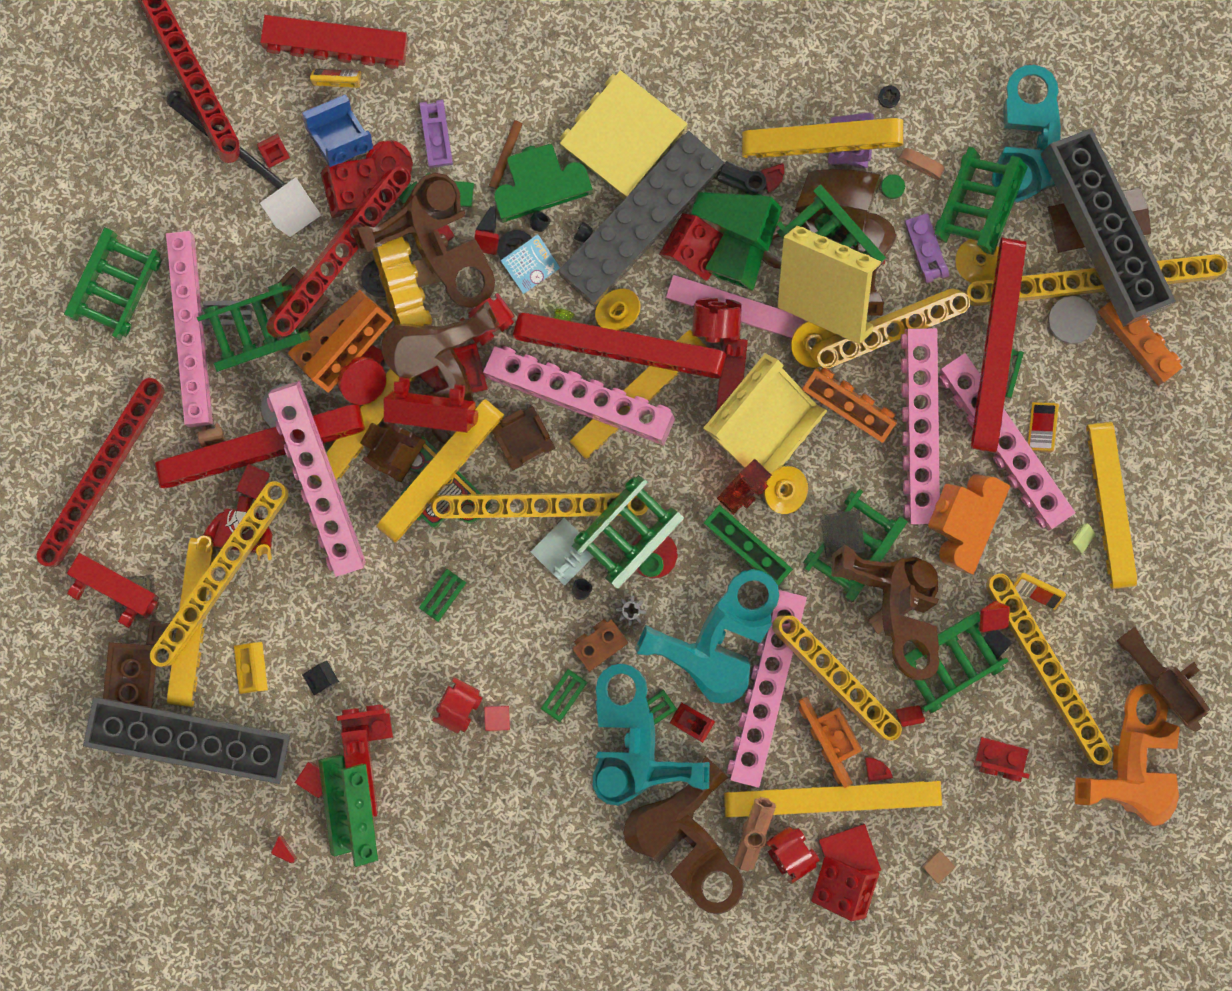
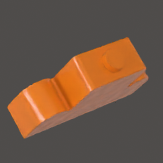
[928,474,1010,575]

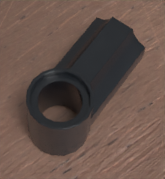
[718,161,766,195]

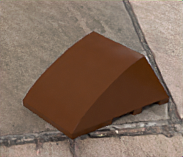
[795,169,884,247]

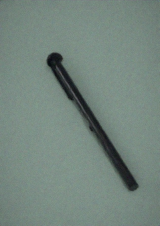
[166,90,286,190]

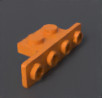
[799,697,863,788]

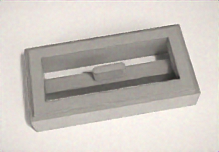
[202,301,252,326]

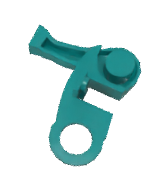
[992,65,1111,203]
[635,569,780,704]
[593,664,710,806]

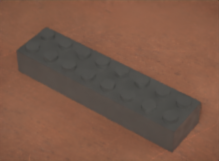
[1041,128,1176,327]
[559,130,724,307]
[83,697,291,784]

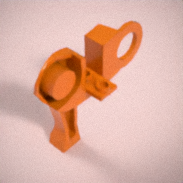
[1075,683,1180,826]

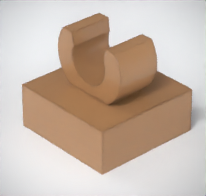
[198,423,227,448]

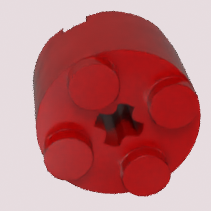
[459,293,515,346]
[692,298,742,343]
[431,677,483,734]
[765,826,820,884]

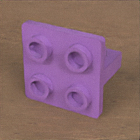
[828,113,874,168]

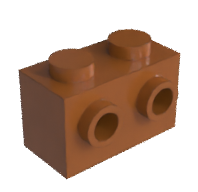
[572,619,629,672]

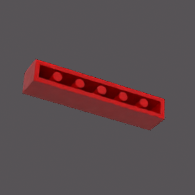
[260,15,408,69]

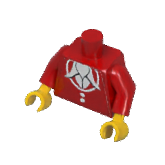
[196,496,273,561]

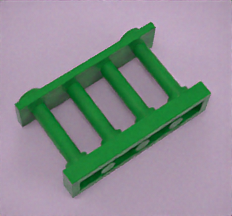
[934,146,1028,255]
[777,184,886,263]
[64,227,162,341]
[197,282,311,372]
[572,475,684,589]
[803,489,908,603]
[892,611,1009,714]
[318,754,378,867]

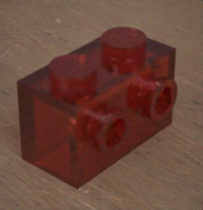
[717,459,772,515]

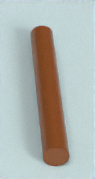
[489,120,523,190]

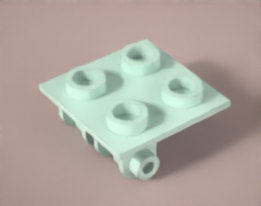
[530,518,593,586]

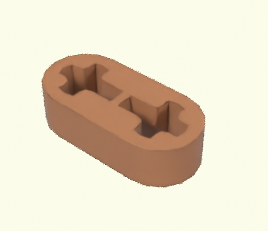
[899,148,945,180]

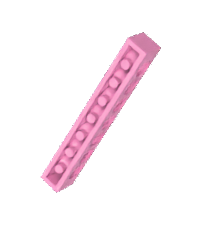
[166,231,213,428]
[901,328,940,524]
[483,346,675,446]
[938,353,1075,531]
[267,381,366,577]
[726,590,807,788]

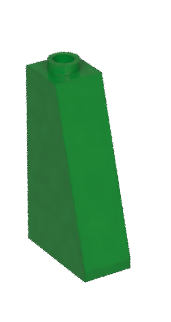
[691,192,782,251]
[705,194,764,291]

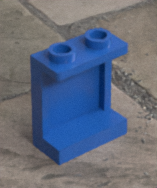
[302,94,373,167]

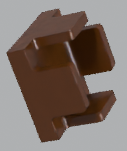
[261,266,329,332]
[492,406,556,471]
[360,422,426,483]

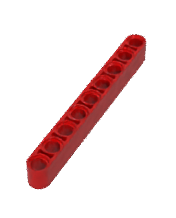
[138,0,240,163]
[266,166,411,338]
[971,237,1026,453]
[512,313,726,379]
[36,378,165,568]
[154,405,365,488]

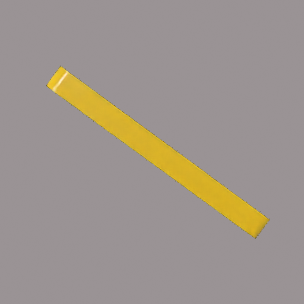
[964,254,1227,306]

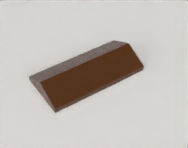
[1047,188,1151,253]
[103,642,156,707]

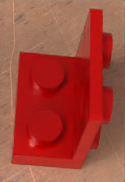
[320,158,384,218]
[659,213,723,281]
[336,704,393,741]
[974,737,1030,782]
[811,856,880,922]

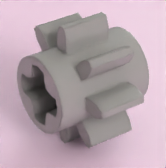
[616,596,646,626]

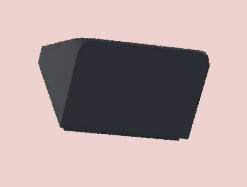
[476,206,496,233]
[976,630,1013,659]
[302,661,339,696]

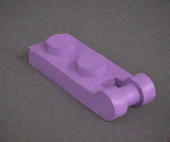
[420,99,453,168]
[904,213,949,284]

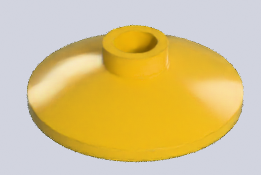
[955,239,999,283]
[595,288,641,331]
[791,321,837,368]
[764,466,808,514]

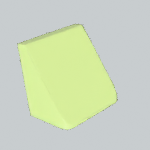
[1068,523,1096,554]

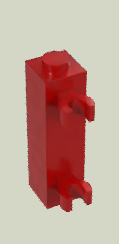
[715,338,748,413]
[384,377,478,433]
[67,553,159,628]
[341,725,378,819]

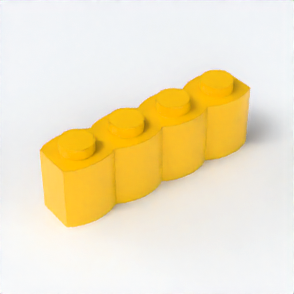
[372,236,432,326]

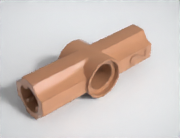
[733,797,776,871]

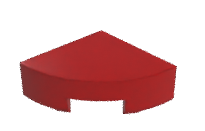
[760,163,784,194]
[865,757,893,782]

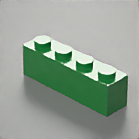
[702,505,793,586]

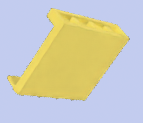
[559,70,687,199]
[778,226,881,344]
[703,353,827,484]

